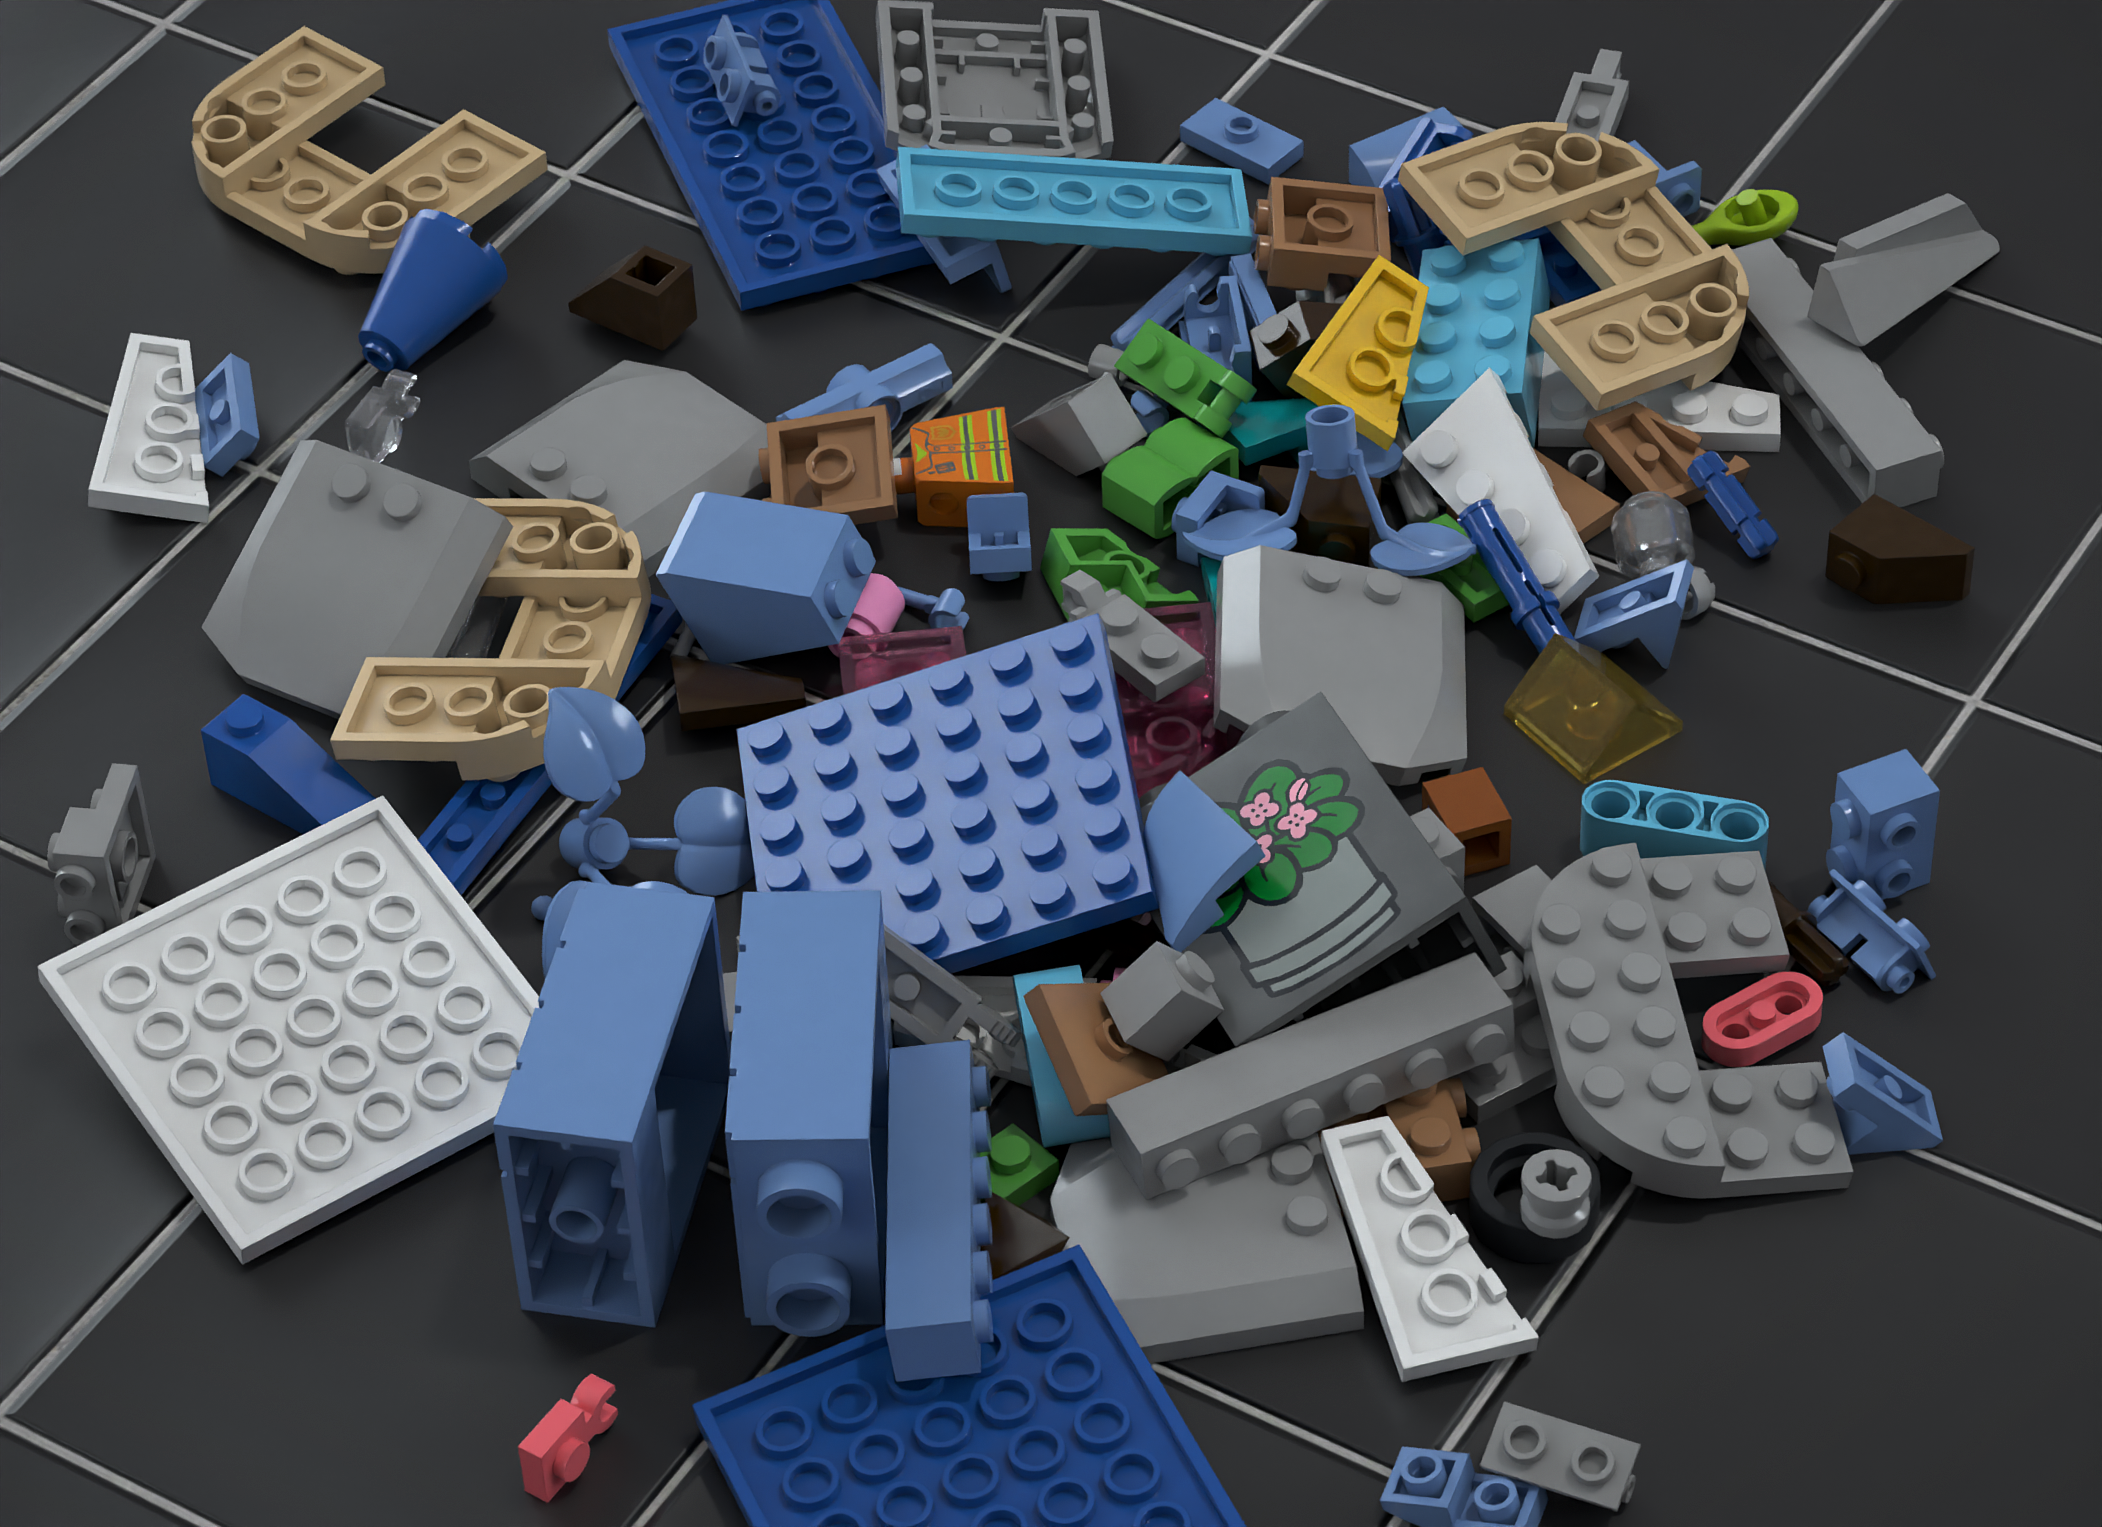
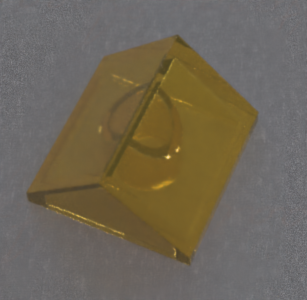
[1504,633,1683,785]

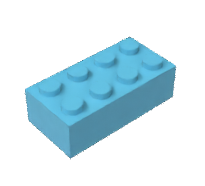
[1402,238,1551,447]

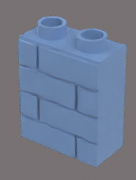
[493,881,731,1328]
[725,890,893,1337]

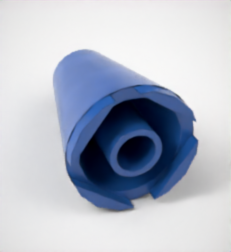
[358,209,508,372]

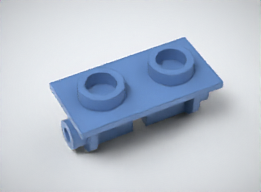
[703,15,781,126]
[1808,868,1936,994]

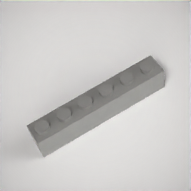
[1732,238,1944,507]
[1106,952,1516,1200]

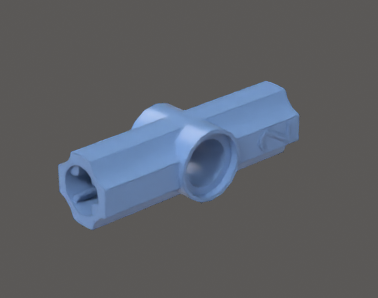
[776,343,953,432]

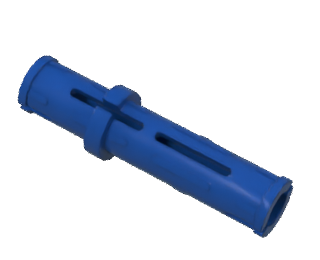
[1457,499,1583,673]

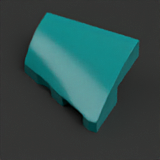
[1197,398,1319,466]

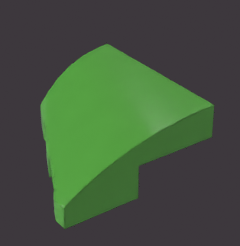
[1040,528,1199,626]

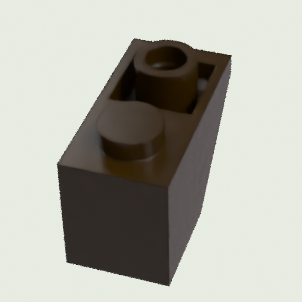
[568,245,698,351]

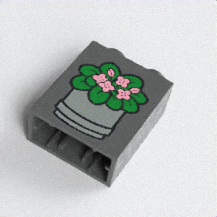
[1139,691,1507,1047]

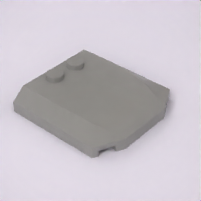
[876,0,1114,160]
[469,360,771,578]
[202,440,513,719]
[1213,545,1467,786]
[1050,1131,1364,1364]

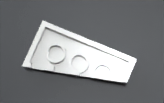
[88,333,209,523]
[1538,351,1781,452]
[1402,367,1599,614]
[1320,1116,1539,1382]

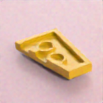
[1287,255,1429,451]

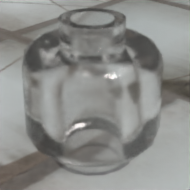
[1611,491,1696,580]

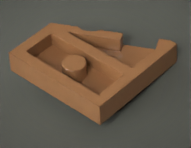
[1583,401,1750,519]

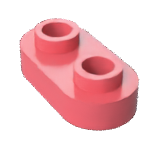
[1701,971,1823,1067]

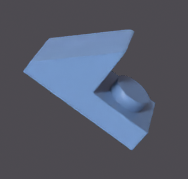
[1574,559,1694,669]
[1822,1032,1943,1155]

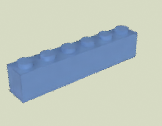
[885,1040,993,1382]

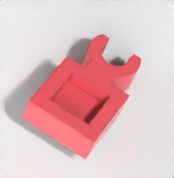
[518,1374,619,1503]

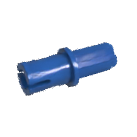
[1383,177,1440,281]

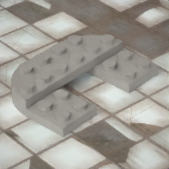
[1523,843,1853,1199]

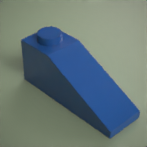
[201,694,376,834]

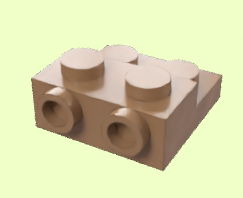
[1253,177,1391,291]
[758,404,898,525]
[1317,1077,1481,1217]

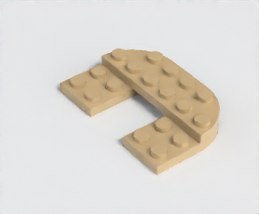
[191,26,548,275]
[1398,122,1749,411]
[330,498,651,782]

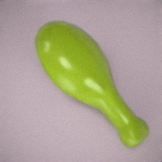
[1692,189,1799,246]

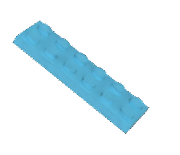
[896,147,1252,256]

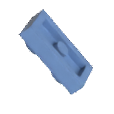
[195,353,260,477]

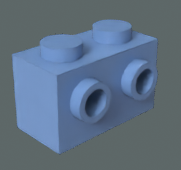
[1826,749,1940,900]

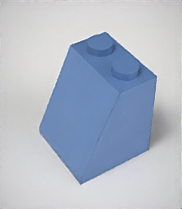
[656,491,876,664]

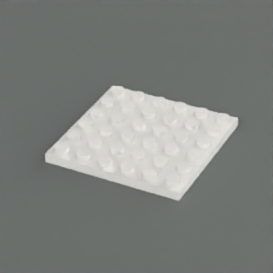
[38,795,539,1265]

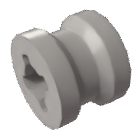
[1520,1149,1592,1239]

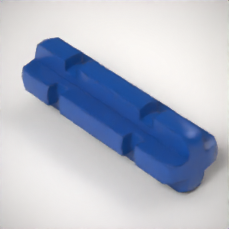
[1687,451,1779,559]

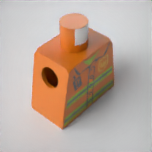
[893,407,1014,527]

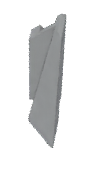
[1807,193,2000,346]

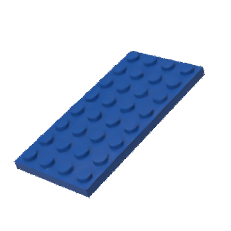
[607,0,935,311]

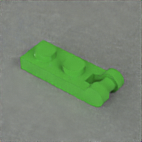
[1114,318,1257,439]

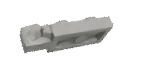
[1555,49,1629,142]
[1060,570,1205,702]

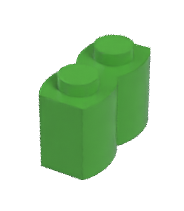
[1102,418,1239,539]

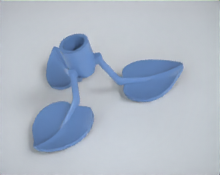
[1182,405,1477,576]
[542,687,755,979]

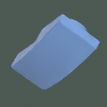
[1380,1446,1548,1527]

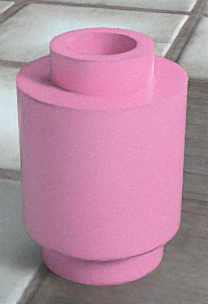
[828,573,905,664]

